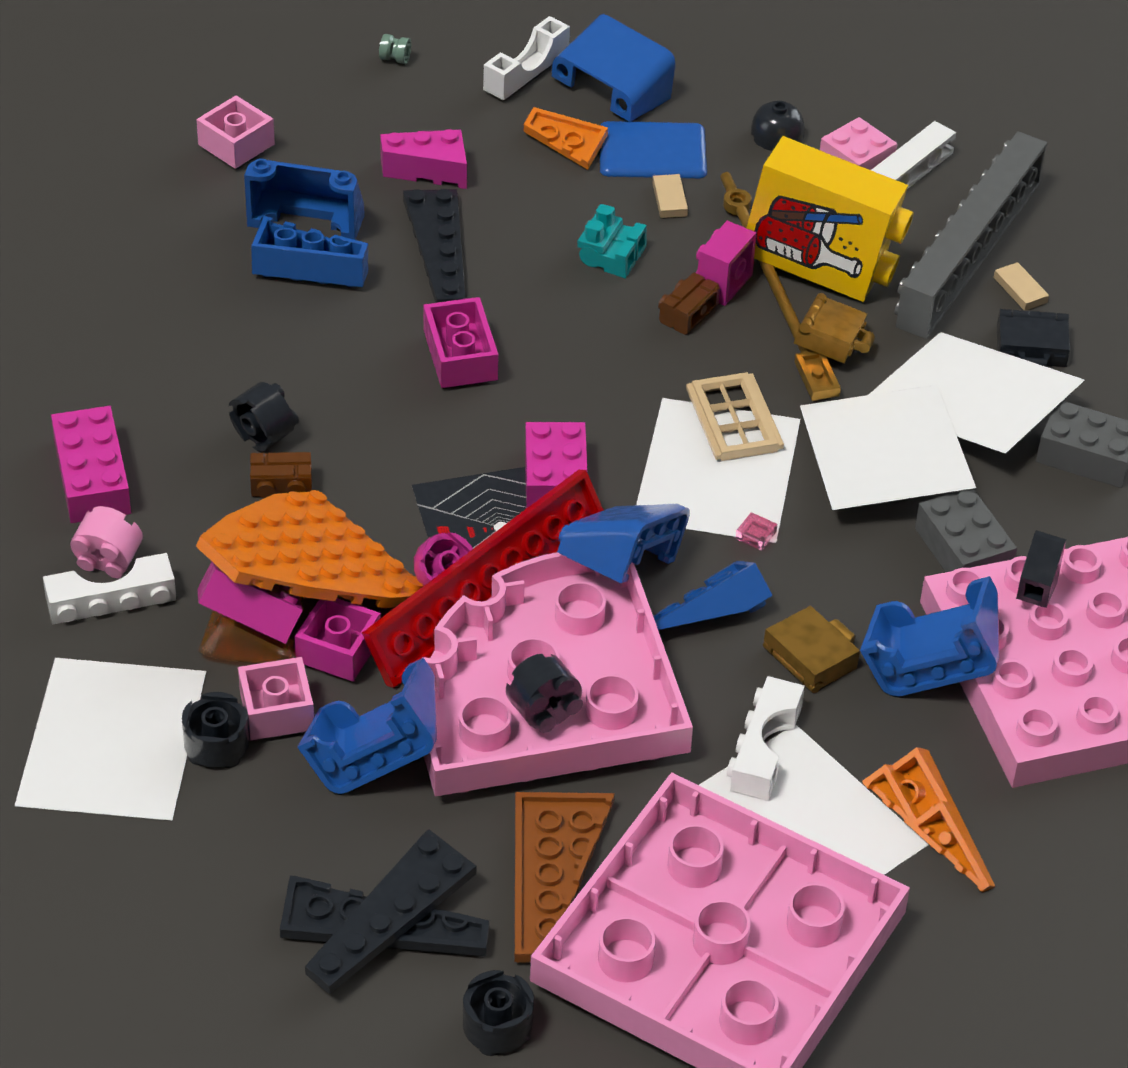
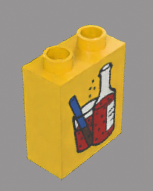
[747,136,914,302]

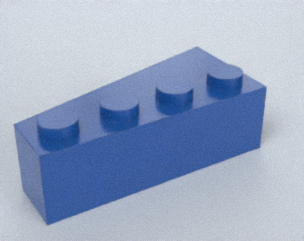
[251,216,368,287]

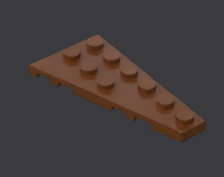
[514,792,615,962]

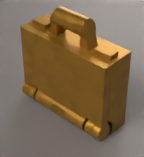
[794,293,875,363]
[763,605,860,693]

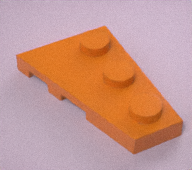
[524,107,608,170]

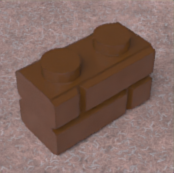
[658,272,720,335]
[250,452,312,498]

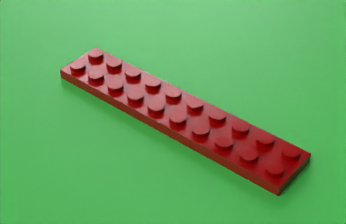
[362,469,603,688]

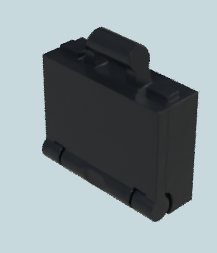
[997,308,1070,367]

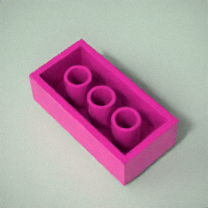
[51,406,131,523]

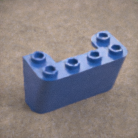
[551,14,675,122]

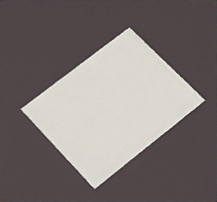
[868,332,1085,453]
[800,385,976,510]
[636,398,800,543]
[15,658,206,821]
[699,725,929,875]

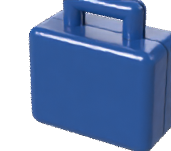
[599,121,707,179]

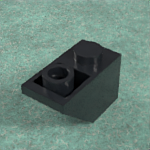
[1016,530,1067,608]

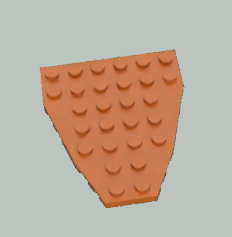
[196,490,423,608]

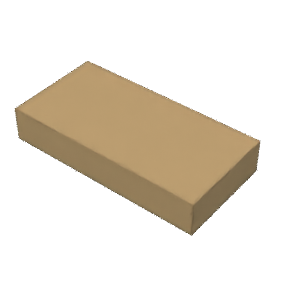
[652,174,688,218]
[993,262,1049,310]

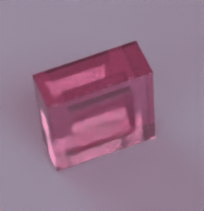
[735,512,778,550]

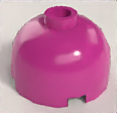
[414,533,473,586]

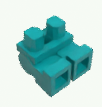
[577,204,647,279]

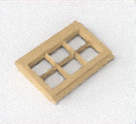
[686,372,784,461]

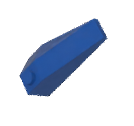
[653,561,773,630]

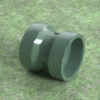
[379,34,412,64]

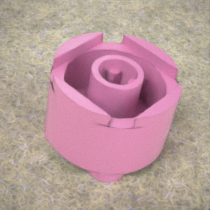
[70,506,143,579]

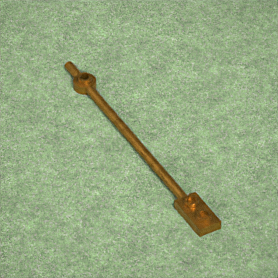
[720,172,841,401]

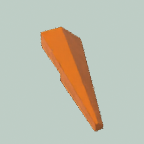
[862,747,995,892]

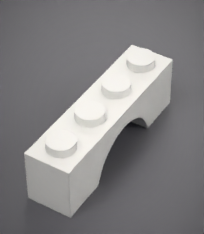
[483,16,570,100]
[43,553,176,625]
[727,676,805,801]

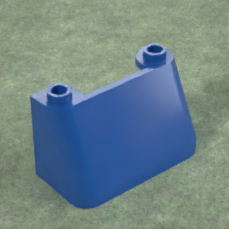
[244,159,365,240]
[557,504,690,583]
[860,576,999,696]
[298,657,437,794]

